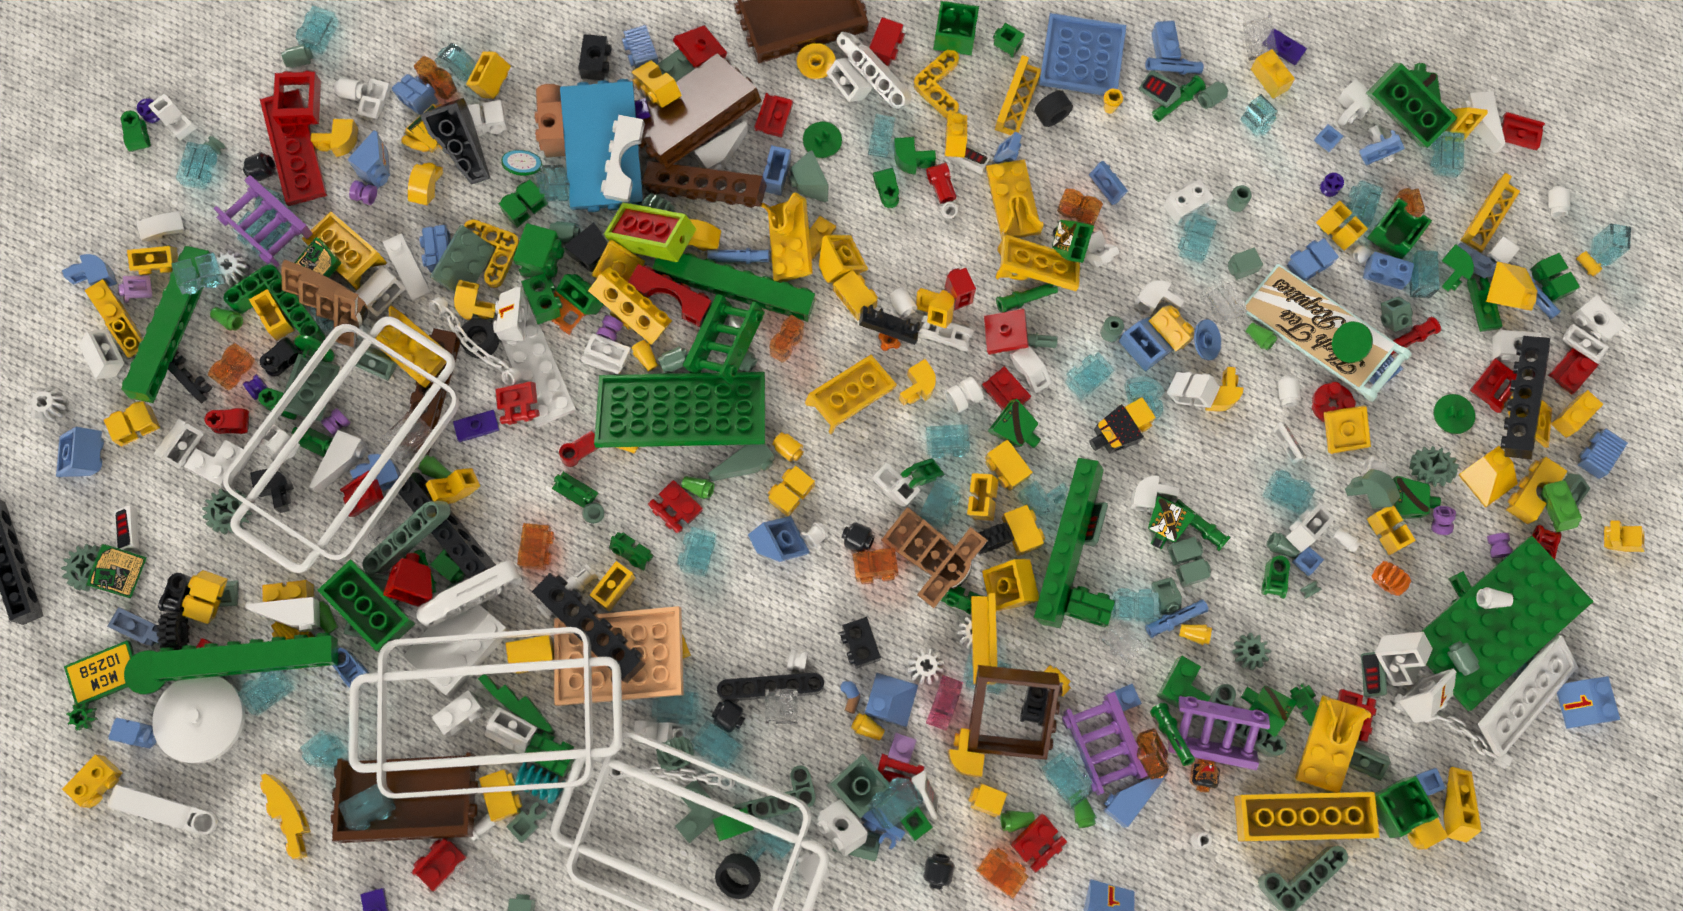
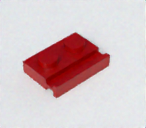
[754,93,793,138]
[1501,112,1545,151]
[1548,347,1599,395]
[981,366,1032,410]
[340,470,384,517]

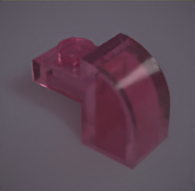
[926,675,963,731]

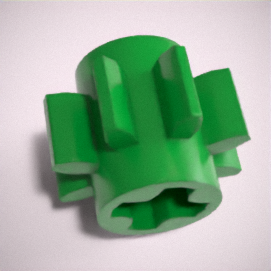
[66,702,98,731]

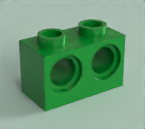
[521,273,563,325]

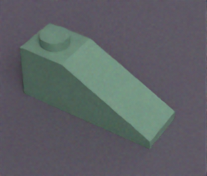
[708,444,774,481]

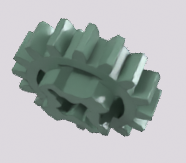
[1409,446,1459,487]
[202,489,252,535]
[61,544,100,592]

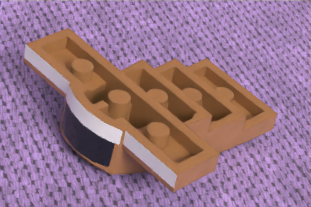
[281,259,368,348]
[881,507,988,608]

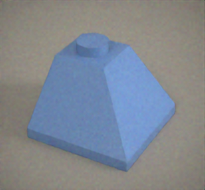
[748,516,810,562]
[865,673,918,727]

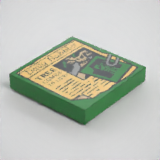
[294,237,342,278]
[86,544,147,599]

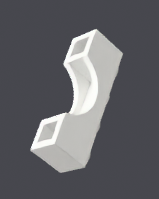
[601,115,645,203]

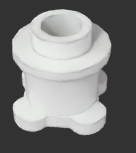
[1361,455,1389,476]
[800,523,829,550]

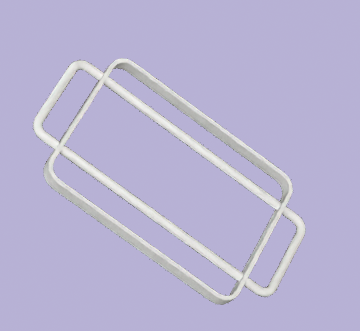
[224,317,459,573]
[349,627,623,798]
[551,732,829,911]

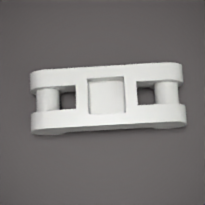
[918,316,974,351]

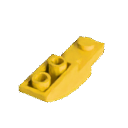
[84,279,143,358]
[260,774,311,860]

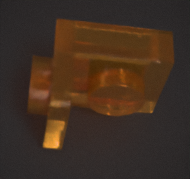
[1393,188,1425,217]

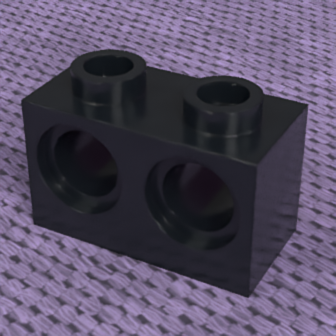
[839,617,881,669]

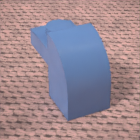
[62,254,117,287]
[350,454,401,491]

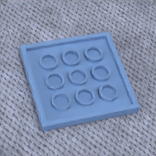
[1039,13,1126,96]

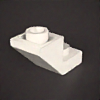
[1009,346,1052,393]
[633,720,686,745]

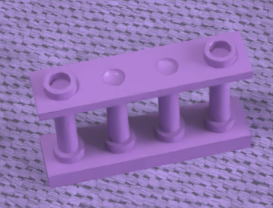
[213,175,313,267]
[1062,692,1149,795]
[1168,696,1270,770]

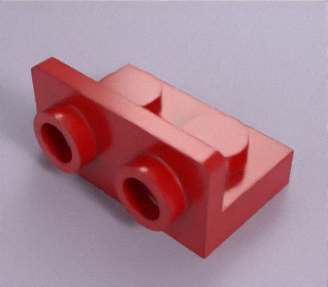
[411,838,467,892]

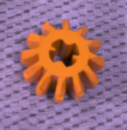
[1372,561,1412,596]

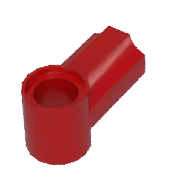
[926,162,956,204]
[559,430,599,467]

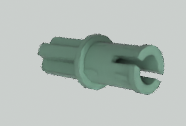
[1028,332,1058,349]

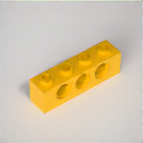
[588,267,672,345]

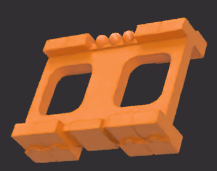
[542,291,586,335]

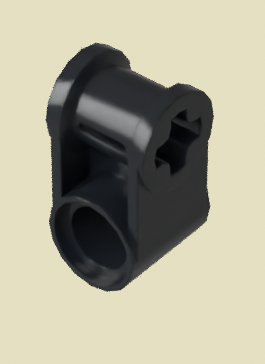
[260,337,303,377]
[158,573,192,613]
[1020,686,1048,726]

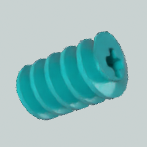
[515,762,566,804]

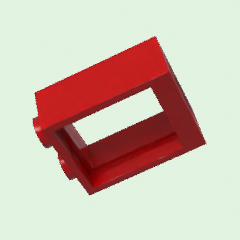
[272,70,321,126]

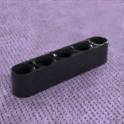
[717,673,824,701]

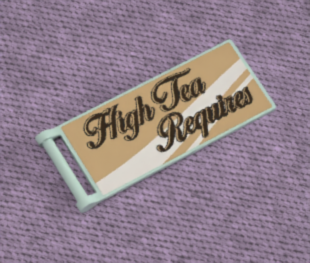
[1241,264,1412,402]

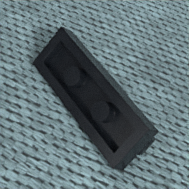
[859,305,920,345]
[168,350,213,404]

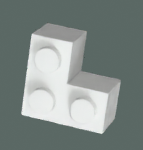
[184,440,252,490]
[1375,632,1433,686]

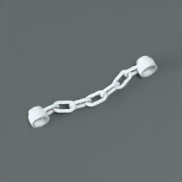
[428,298,521,386]
[1393,694,1513,769]
[609,759,736,790]

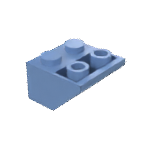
[1119,317,1174,372]

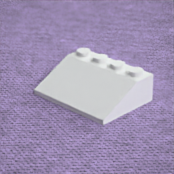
[403,605,510,698]

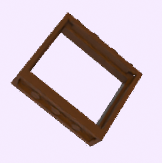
[968,665,1063,760]

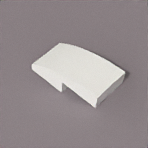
[357,78,391,120]
[136,211,184,242]

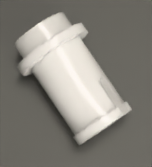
[1332,527,1361,552]
[470,813,496,841]
[1190,832,1212,850]

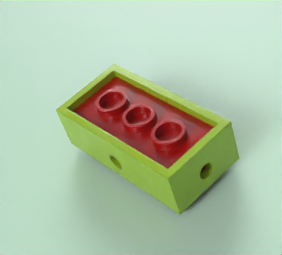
[603,202,696,262]

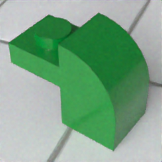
[893,137,936,174]
[1441,244,1474,293]
[712,807,754,842]

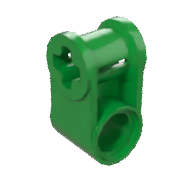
[120,110,151,152]
[873,168,899,208]
[258,388,297,420]
[1261,556,1290,599]

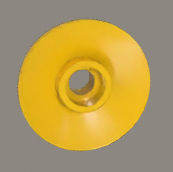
[797,43,836,79]

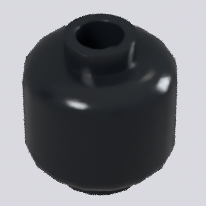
[243,152,276,182]
[842,522,875,553]
[711,700,745,733]
[923,853,955,889]

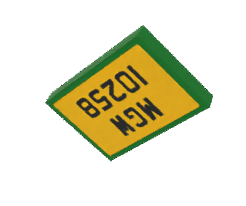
[64,640,135,706]

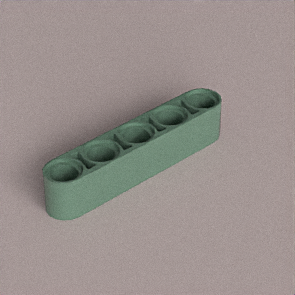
[362,501,450,574]

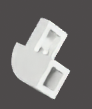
[1337,78,1372,127]
[148,94,196,141]
[1085,228,1120,268]
[1134,280,1185,316]
[871,462,920,506]
[1130,476,1179,513]

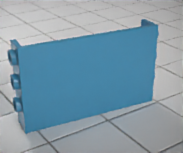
[560,79,643,212]

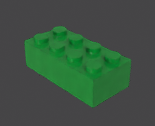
[1366,63,1457,148]
[317,559,416,652]

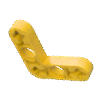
[913,50,959,118]
[464,219,519,288]

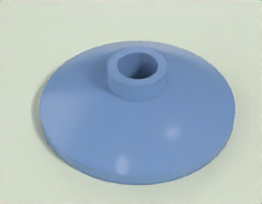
[1194,319,1221,360]

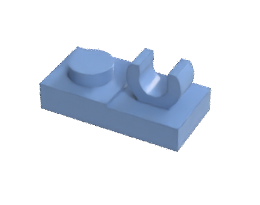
[1359,130,1405,166]
[993,132,1022,164]
[1089,161,1128,205]
[861,811,906,850]

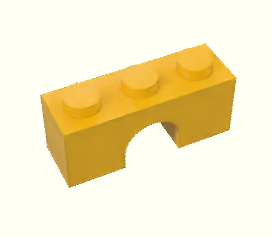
[631,60,682,108]
[1506,457,1567,525]

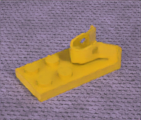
[986,159,1043,240]
[761,192,813,283]
[302,211,387,290]
[996,234,1080,291]
[375,305,446,388]
[805,354,897,435]
[1295,695,1371,793]

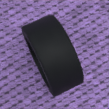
[715,853,761,899]

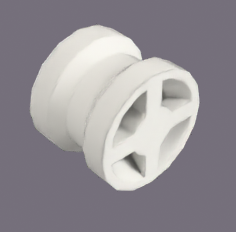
[787,649,808,673]

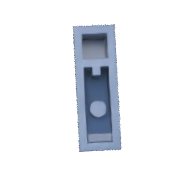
[1103,771,1167,828]

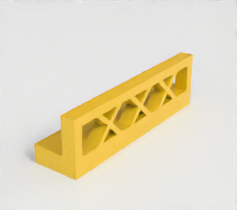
[995,55,1041,135]
[1460,172,1520,253]
[971,593,997,685]

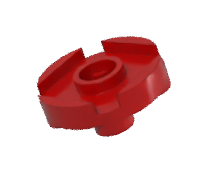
[1312,382,1356,422]

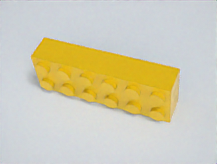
[1234,792,1380,842]

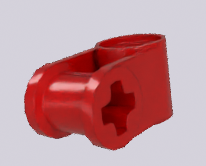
[204,408,249,434]
[1532,525,1562,560]

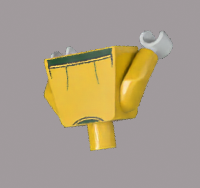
[393,98,448,155]

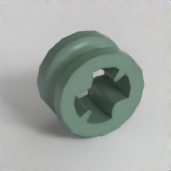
[204,136,226,155]
[1300,581,1322,599]

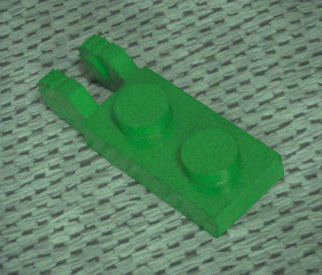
[1467,277,1503,332]
[900,458,945,489]

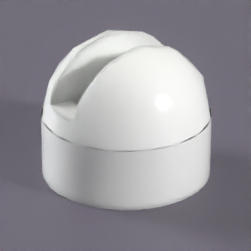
[941,202,958,219]
[1353,245,1371,263]

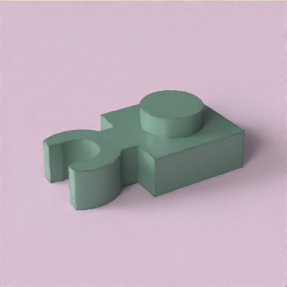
[506,802,548,843]

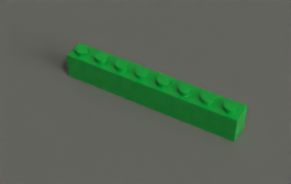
[121,246,215,403]
[652,253,815,322]
[1034,458,1104,629]
[151,633,338,682]

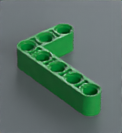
[223,264,326,343]

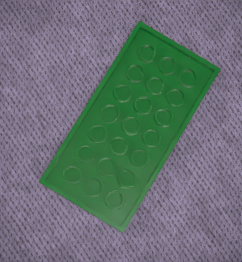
[594,372,765,448]
[1420,536,1594,711]

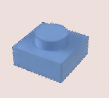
[1314,124,1343,152]
[1292,547,1324,576]
[1113,683,1142,712]
[1415,768,1446,796]

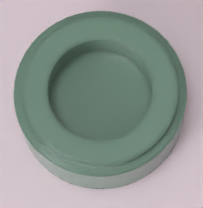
[582,502,604,524]

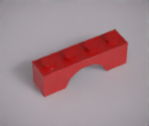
[628,264,711,327]

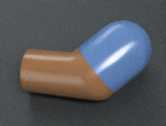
[840,681,860,714]

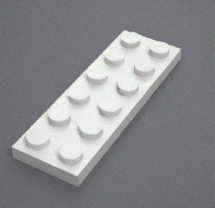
[492,303,576,427]
[1478,635,1578,757]

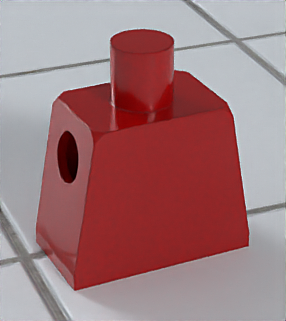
[383,553,432,607]

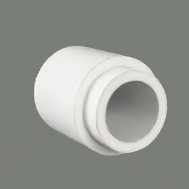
[334,78,366,101]
[1548,186,1570,217]
[889,287,917,319]
[1278,375,1301,407]

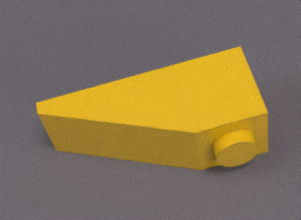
[1444,107,1488,141]
[1443,767,1482,843]

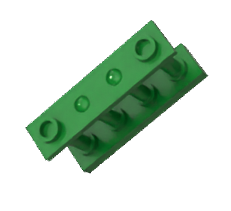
[683,294,765,384]

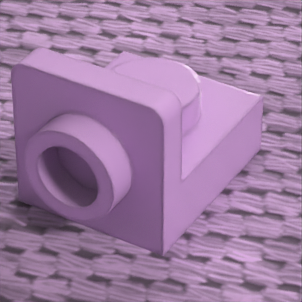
[118,276,152,303]
[888,733,916,764]

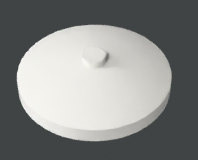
[152,677,245,764]

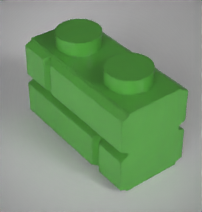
[1540,480,1582,532]

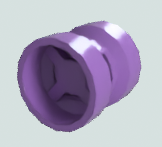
[349,180,377,205]
[596,315,623,342]
[321,408,351,436]
[1431,506,1456,535]
[1487,533,1513,558]

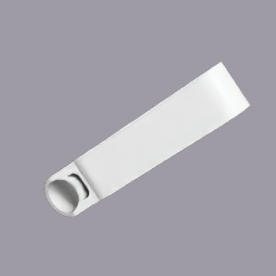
[836,32,912,108]
[416,560,522,627]
[107,784,218,835]

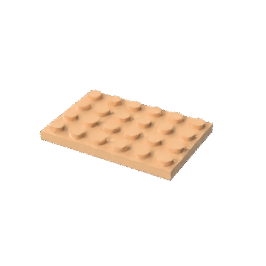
[554,606,684,706]

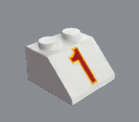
[493,287,528,341]
[1399,668,1456,723]

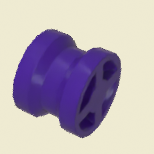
[136,98,160,123]
[1320,172,1344,197]
[242,374,268,400]

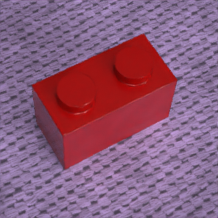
[869,17,906,66]
[944,268,976,311]

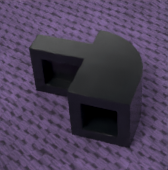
[250,469,294,513]

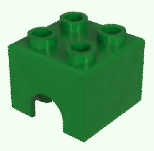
[933,1,979,55]
[1367,197,1432,259]
[513,223,565,280]
[1375,776,1439,838]

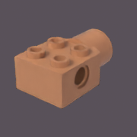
[535,84,566,158]

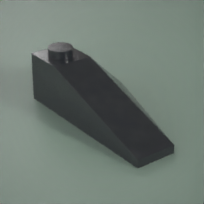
[420,97,490,185]

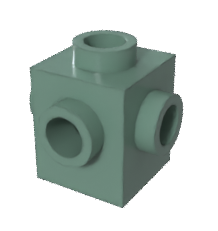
[1380,296,1413,332]

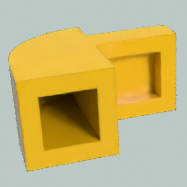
[311,119,358,157]
[408,163,443,206]
[687,219,721,251]
[454,280,496,320]
[916,288,954,328]
[899,359,936,406]
[1205,367,1244,411]
[425,468,480,504]
[1604,521,1645,552]
[948,728,985,778]

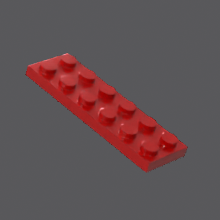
[260,89,328,207]

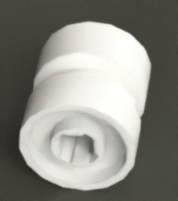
[945,377,983,414]

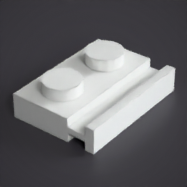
[580,333,631,375]

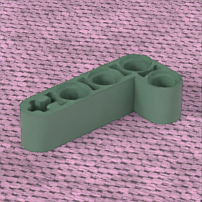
[1202,684,1287,757]
[732,765,815,820]
[1258,846,1348,911]

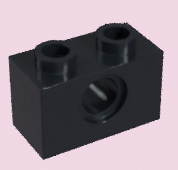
[578,34,612,80]

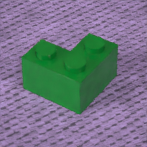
[1157,656,1211,718]

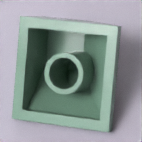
[788,150,828,203]
[826,754,893,818]

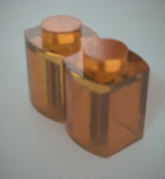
[413,56,457,100]
[1057,188,1103,225]
[769,315,804,363]
[208,343,255,391]
[517,523,554,570]
[852,548,899,584]
[1137,728,1169,780]
[975,847,1029,899]

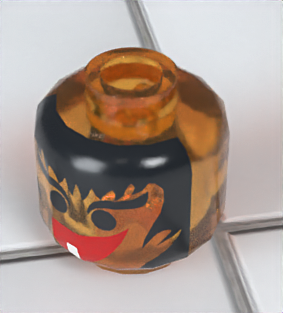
[1189,759,1220,793]

